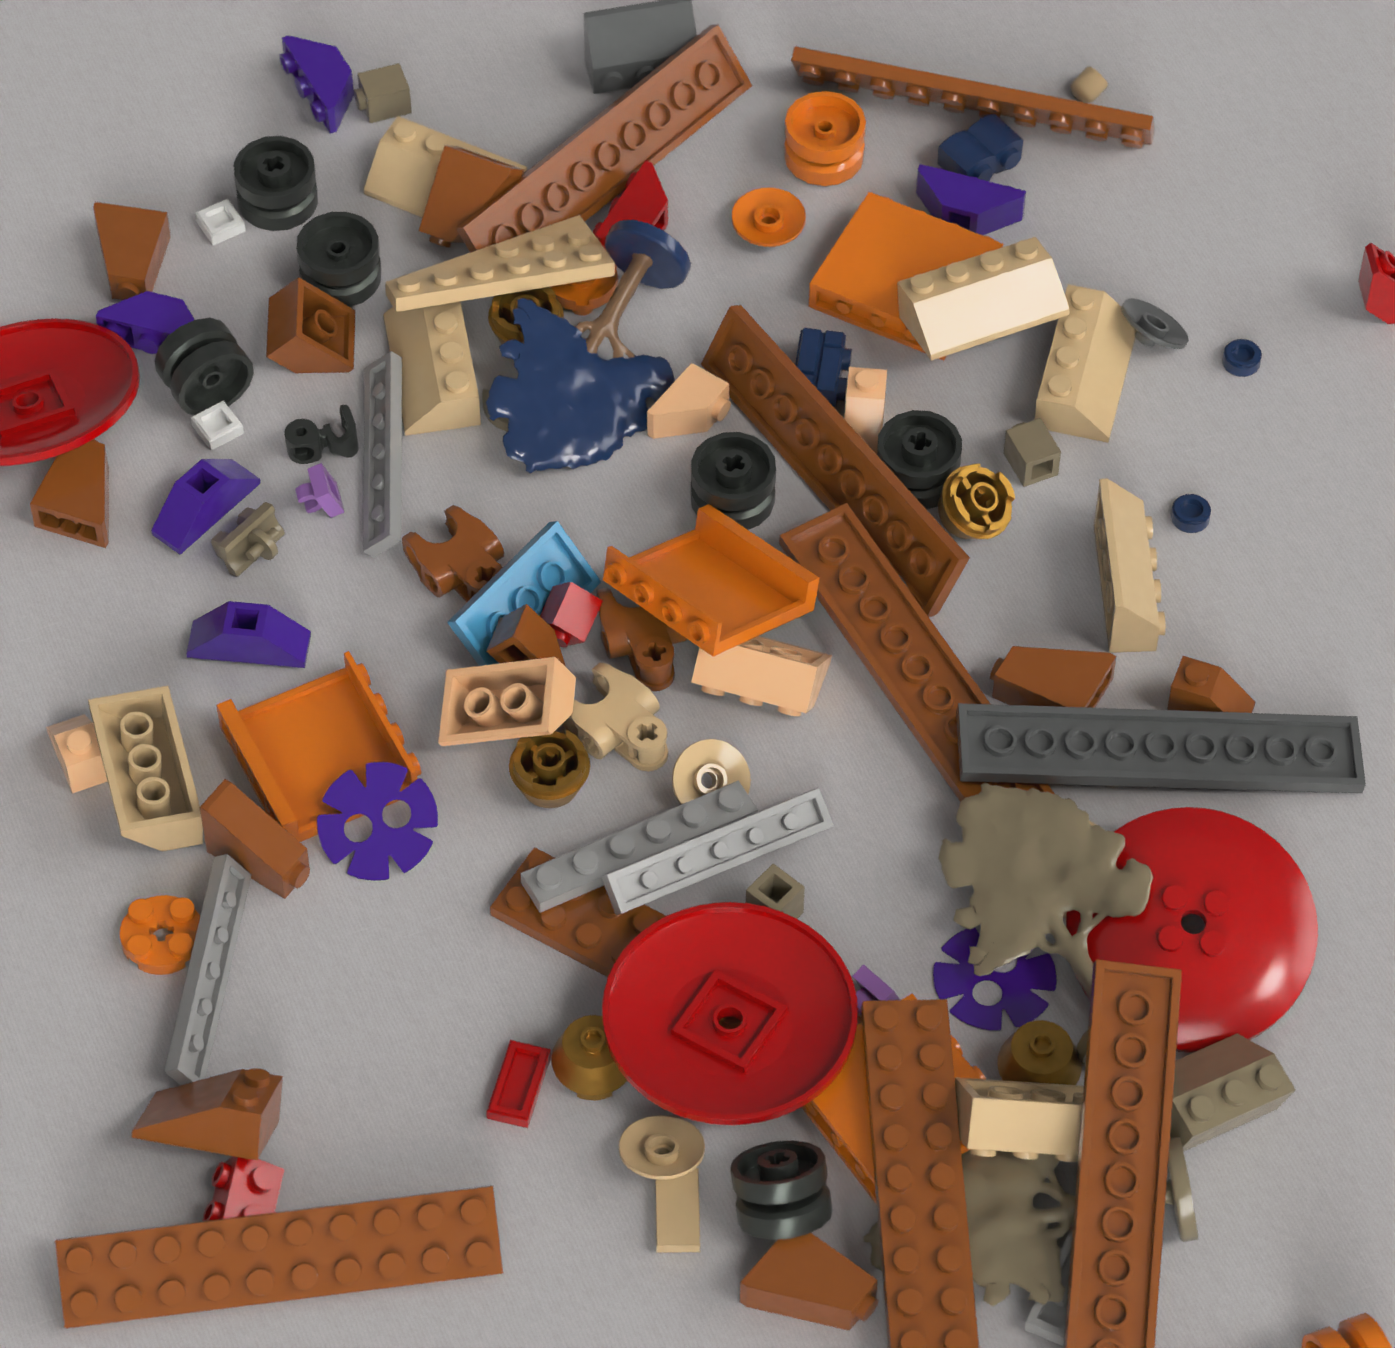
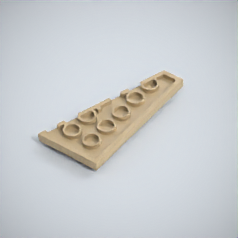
[385,215,615,312]

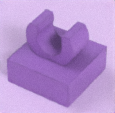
[295,463,345,518]
[852,964,900,1015]

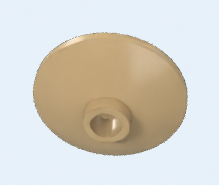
[672,739,751,805]
[619,1115,705,1180]

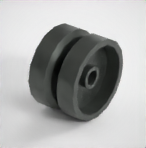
[234,136,318,231]
[296,212,381,307]
[154,318,254,415]
[877,410,962,510]
[691,432,776,530]
[730,1140,833,1240]

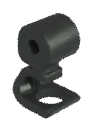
[284,405,359,464]

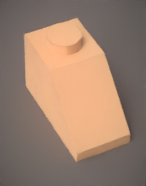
[647,363,731,439]
[844,367,887,454]
[46,714,108,794]

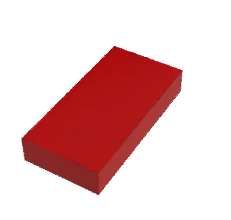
[486,1040,551,1128]

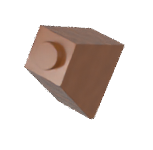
[418,145,524,248]
[93,202,171,301]
[30,439,109,548]
[990,646,1117,708]
[200,779,310,899]
[740,1233,879,1331]

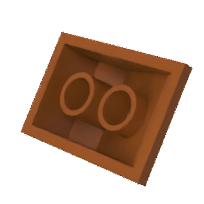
[132,1068,283,1161]

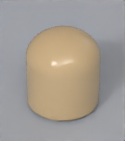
[1071,66,1108,103]

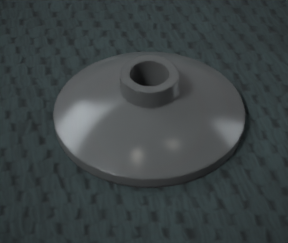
[1121,299,1189,349]

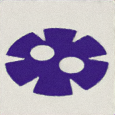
[317,762,438,881]
[933,928,1057,1031]

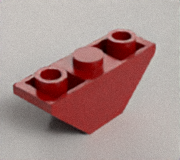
[593,160,668,250]
[1358,243,1395,324]

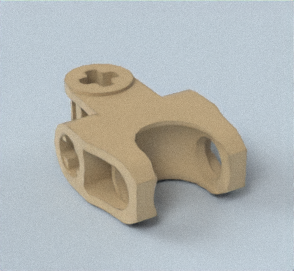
[562,662,668,772]

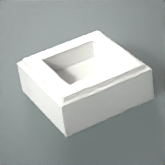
[195,199,246,245]
[190,401,244,451]

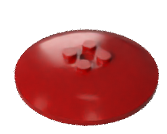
[0,319,140,466]
[1066,807,1318,1053]
[602,902,858,1125]

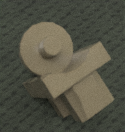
[211,502,285,577]

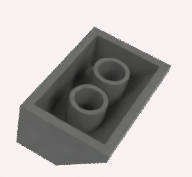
[584,0,697,94]

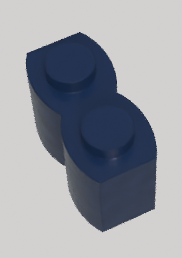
[937,114,1023,181]

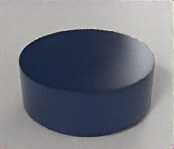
[1223,339,1262,377]
[1171,494,1211,533]

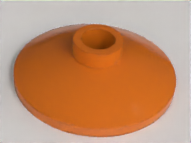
[732,187,806,247]

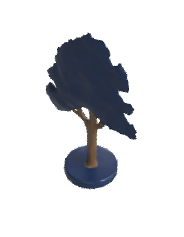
[486,220,691,473]

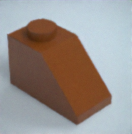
[487,604,566,667]
[1167,656,1256,713]

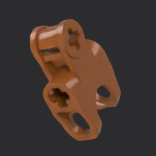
[402,505,505,602]
[597,587,687,691]

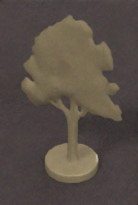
[938,783,1153,1067]
[863,1137,1198,1306]

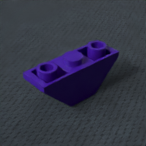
[279,35,354,134]
[916,164,1026,235]
[96,291,195,354]
[151,459,261,555]
[186,601,311,668]

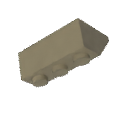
[1170,1034,1296,1151]

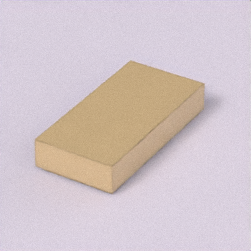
[656,1168,700,1253]

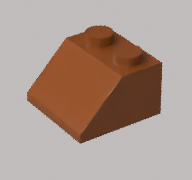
[266,277,355,373]

